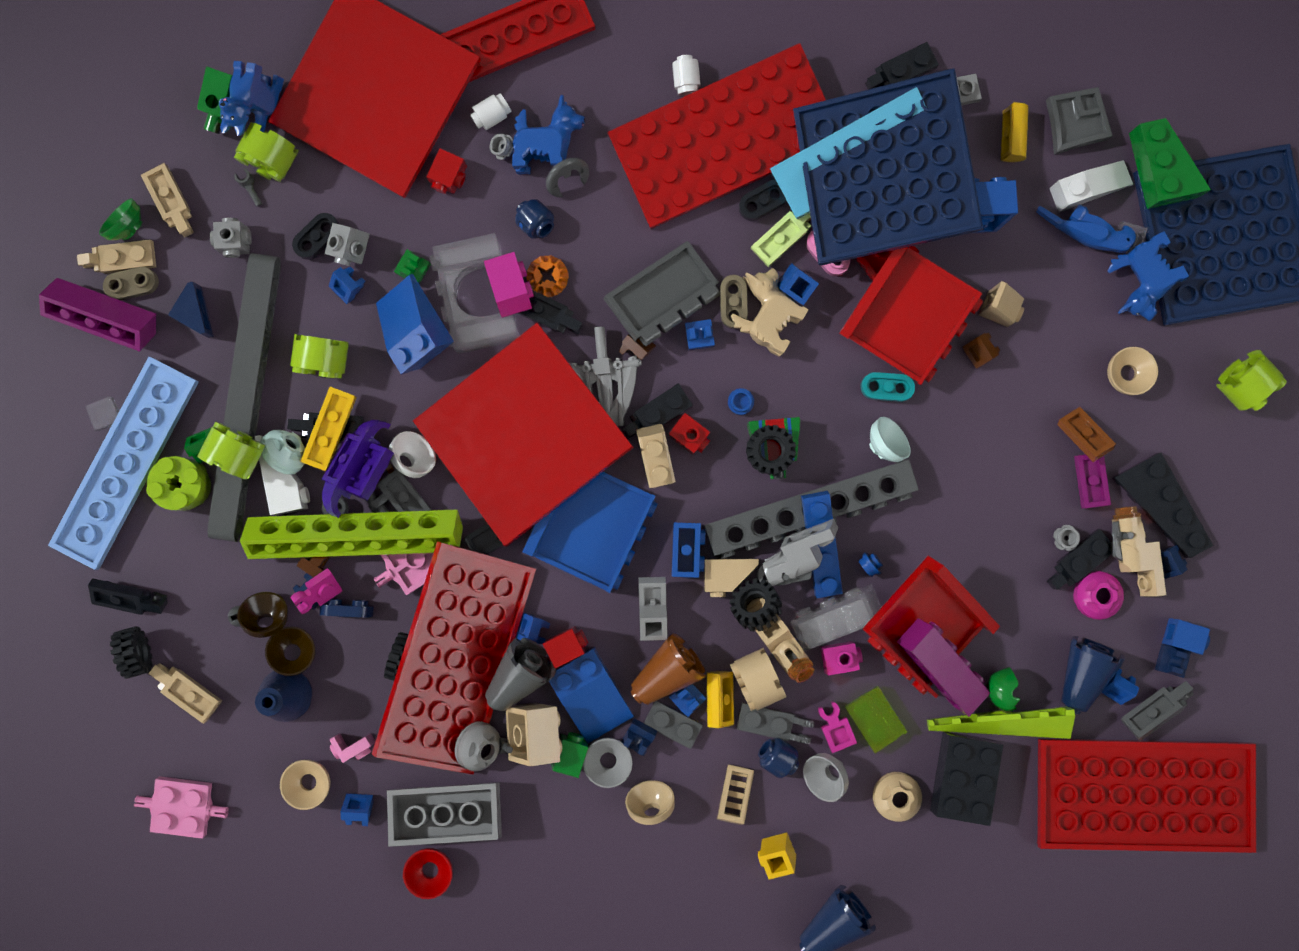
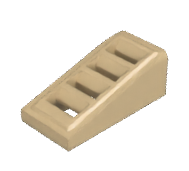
[717,765,754,825]

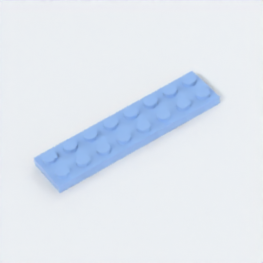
[48,357,199,570]

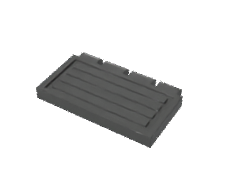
[603,241,720,346]

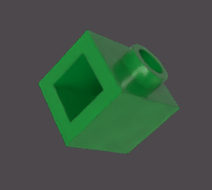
[551,732,588,778]

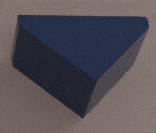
[168,281,214,338]

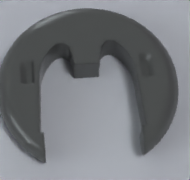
[546,158,589,198]

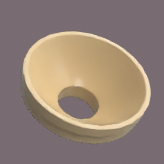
[1107,347,1158,395]
[280,759,330,810]
[873,772,922,822]
[625,780,675,825]

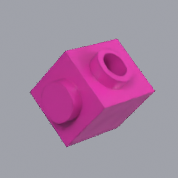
[820,641,863,676]

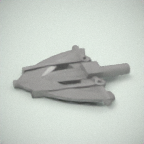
[569,327,642,427]

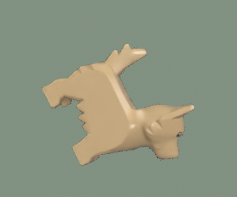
[731,268,809,357]

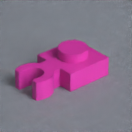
[290,568,343,614]
[818,701,857,753]

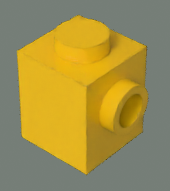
[758,832,796,880]

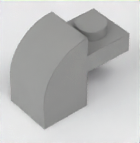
[639,577,667,641]

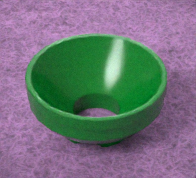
[99,198,142,241]

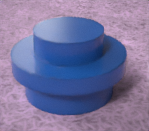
[728,388,754,415]
[858,552,883,577]

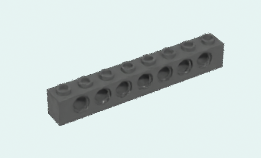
[704,459,919,559]

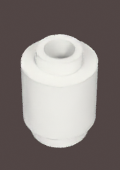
[672,55,701,97]
[471,93,511,130]

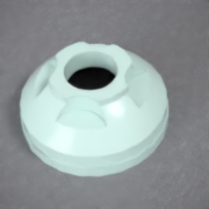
[869,417,911,463]
[260,430,305,475]

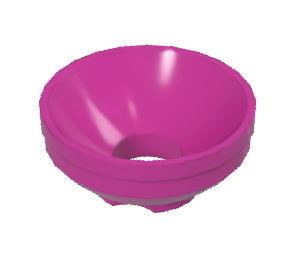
[1073,571,1124,620]

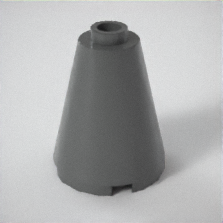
[485,638,556,711]

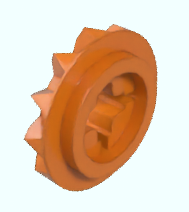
[526,255,569,297]

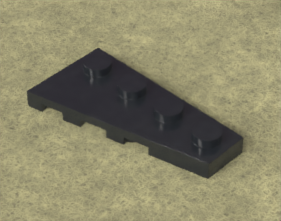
[1112,452,1213,558]

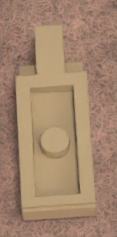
[141,163,194,237]
[77,240,156,274]
[149,663,222,724]

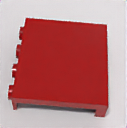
[839,247,983,385]
[863,556,1000,698]

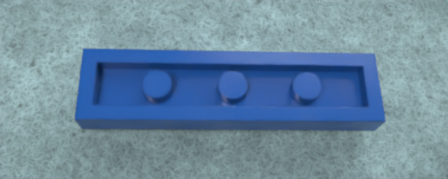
[801,491,843,599]

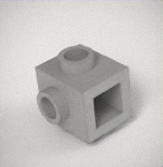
[210,218,252,258]
[325,223,370,266]

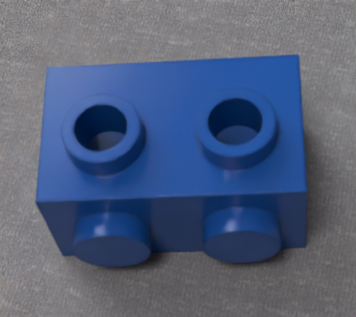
[671,522,705,578]

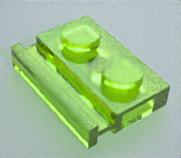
[844,686,907,753]

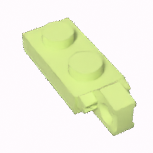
[751,211,811,268]

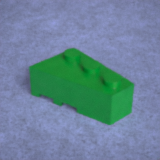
[1129,118,1211,209]

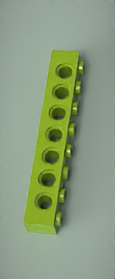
[240,510,463,559]

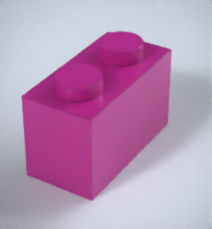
[484,252,534,318]

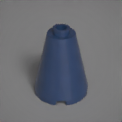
[1061,636,1126,714]
[255,671,312,722]
[799,885,876,951]

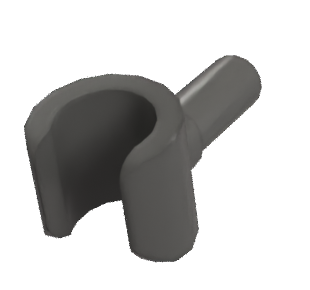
[234,169,262,207]
[498,737,513,754]

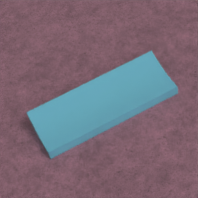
[770,87,927,219]

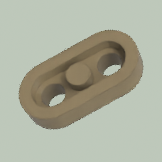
[103,267,159,301]
[720,275,748,329]

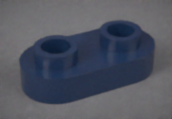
[319,599,374,618]

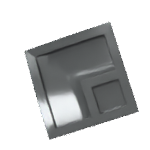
[1046,87,1112,155]

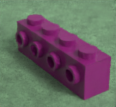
[39,278,156,352]
[897,618,990,717]

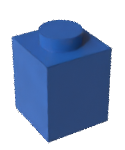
[778,263,819,305]
[1162,618,1210,655]

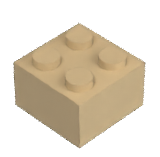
[506,703,562,766]

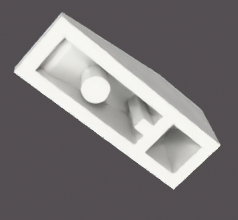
[1049,160,1133,212]
[255,435,310,516]

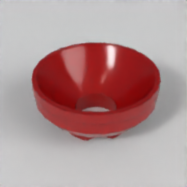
[403,848,453,899]

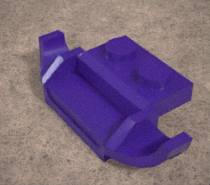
[322,420,394,518]

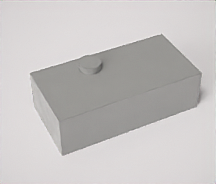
[387,782,502,847]

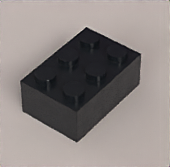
[930,732,1003,826]

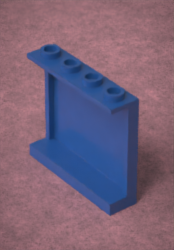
[522,472,658,593]

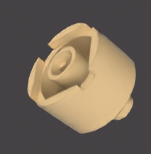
[730,648,786,711]

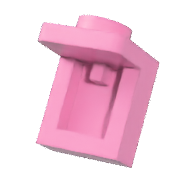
[330,733,375,763]

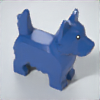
[219,61,284,136]
[512,95,585,175]
[1107,231,1189,321]

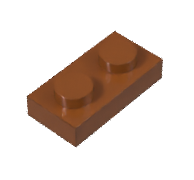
[1057,407,1116,462]

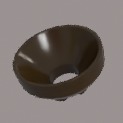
[237,592,288,638]
[265,626,316,676]

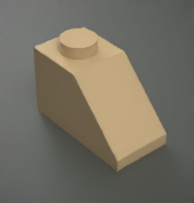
[979,281,1024,327]
[704,559,759,597]

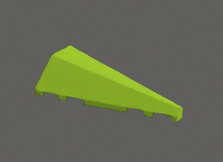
[927,706,1075,739]

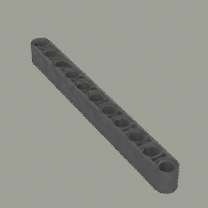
[207,253,281,542]

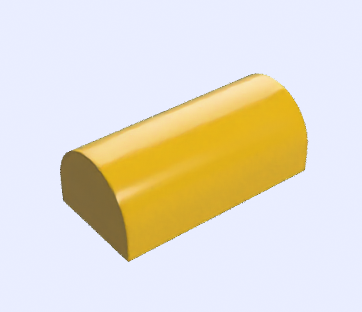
[1001,102,1029,162]
[707,671,734,728]

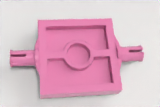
[374,553,434,595]
[134,776,229,839]

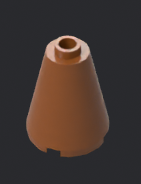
[631,634,706,705]

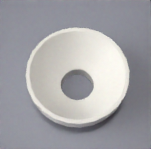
[389,431,436,478]

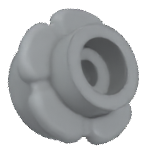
[490,134,514,160]
[1053,525,1080,551]

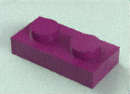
[1074,455,1111,509]

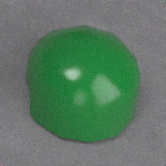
[987,667,1020,712]

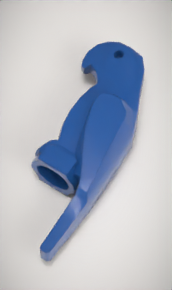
[1036,204,1136,253]

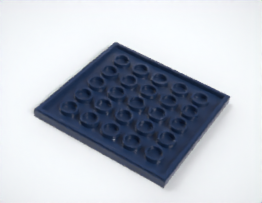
[793,68,984,266]
[1133,144,1299,326]

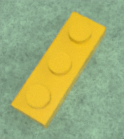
[300,387,357,471]

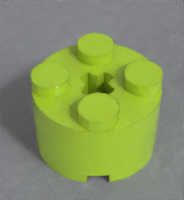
[234,122,299,182]
[290,334,349,378]
[1216,350,1287,411]
[197,421,265,479]
[146,456,211,511]

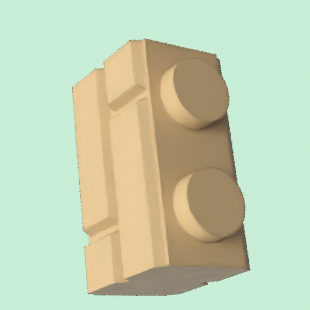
[636,424,676,488]

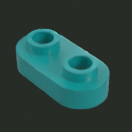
[860,372,915,402]

